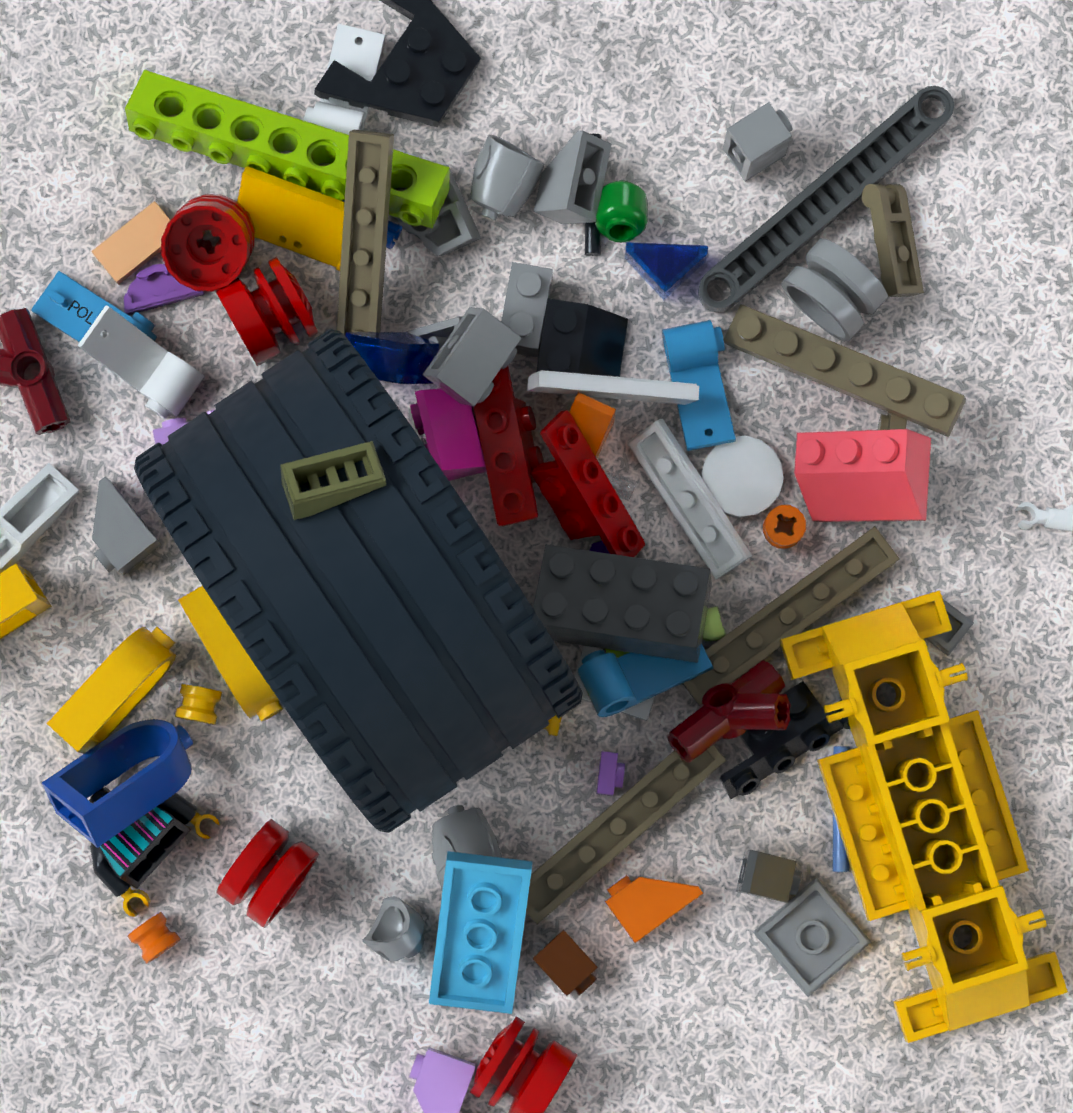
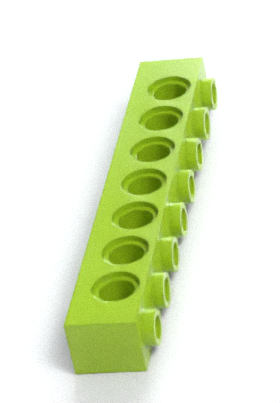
[125,70,450,229]

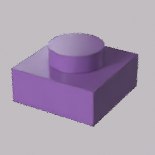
[596,751,625,796]

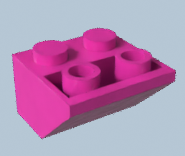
[410,388,487,481]

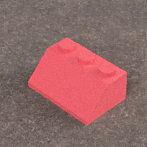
[794,429,931,522]

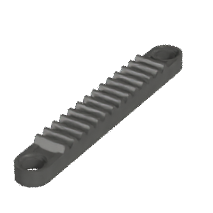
[698,86,954,312]

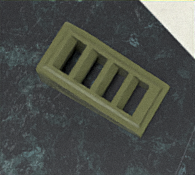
[280,441,386,520]

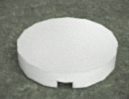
[701,435,784,518]

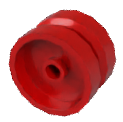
[216,819,319,928]

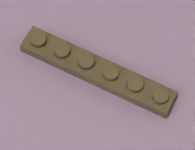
[336,129,394,377]
[724,304,966,437]
[682,526,900,706]
[526,745,727,925]

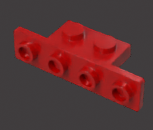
[474,366,544,526]
[531,410,645,557]

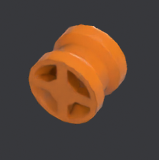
[763,505,806,549]
[127,912,181,964]

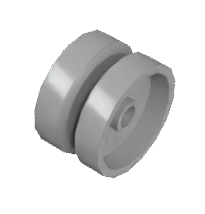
[781,238,888,342]

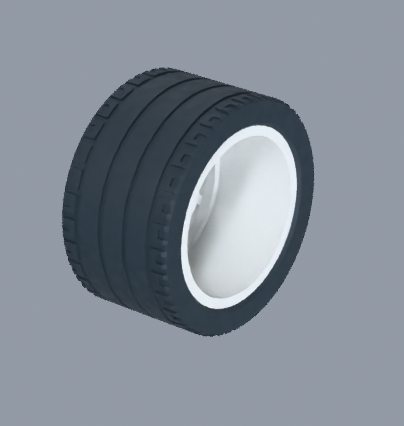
[134,329,583,833]

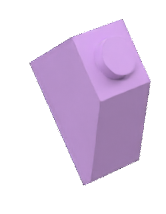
[409,1047,476,1113]

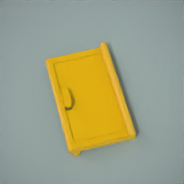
[237,166,345,271]

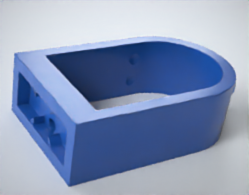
[42,719,193,848]

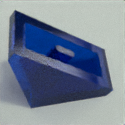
[625,242,708,300]

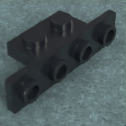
[720,681,850,799]

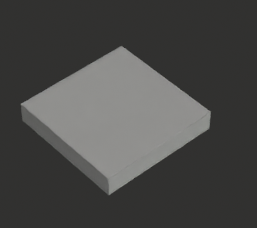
[753,878,871,997]

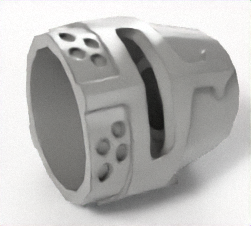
[470,135,545,221]
[432,805,502,891]

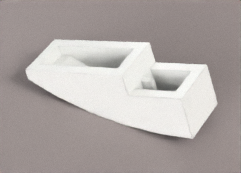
[0,463,79,573]

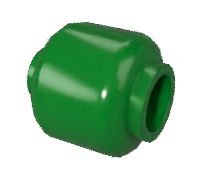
[595,180,648,243]

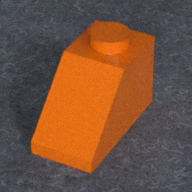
[569,392,616,458]
[605,875,703,943]

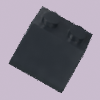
[536,298,628,377]

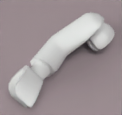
[1015,502,1073,532]

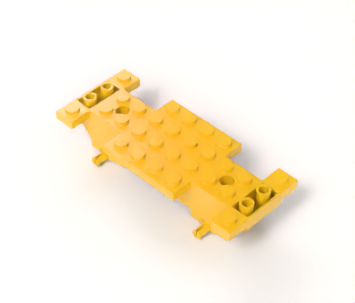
[779,590,1068,1043]

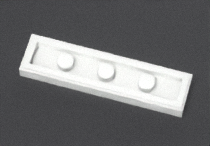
[527,370,699,405]
[626,419,752,580]

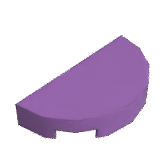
[124,264,205,315]

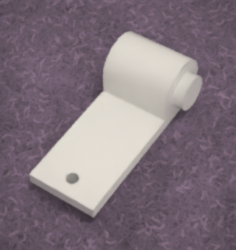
[303,24,386,135]
[77,305,205,419]

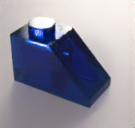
[345,332,440,384]

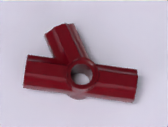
[0,308,71,435]
[667,660,791,763]

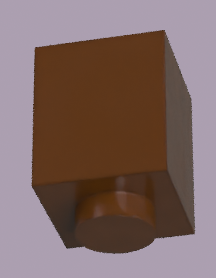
[533,929,598,996]

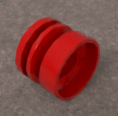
[161,194,255,291]
[215,257,318,366]
[470,1016,577,1113]

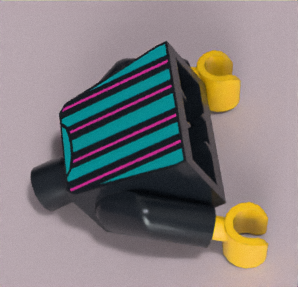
[89,787,220,917]

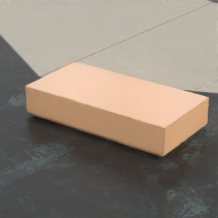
[91,201,170,285]

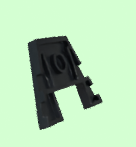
[314,0,481,127]

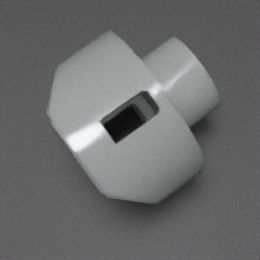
[362,896,425,962]

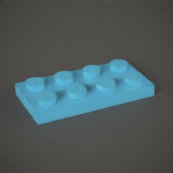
[429,851,532,1014]

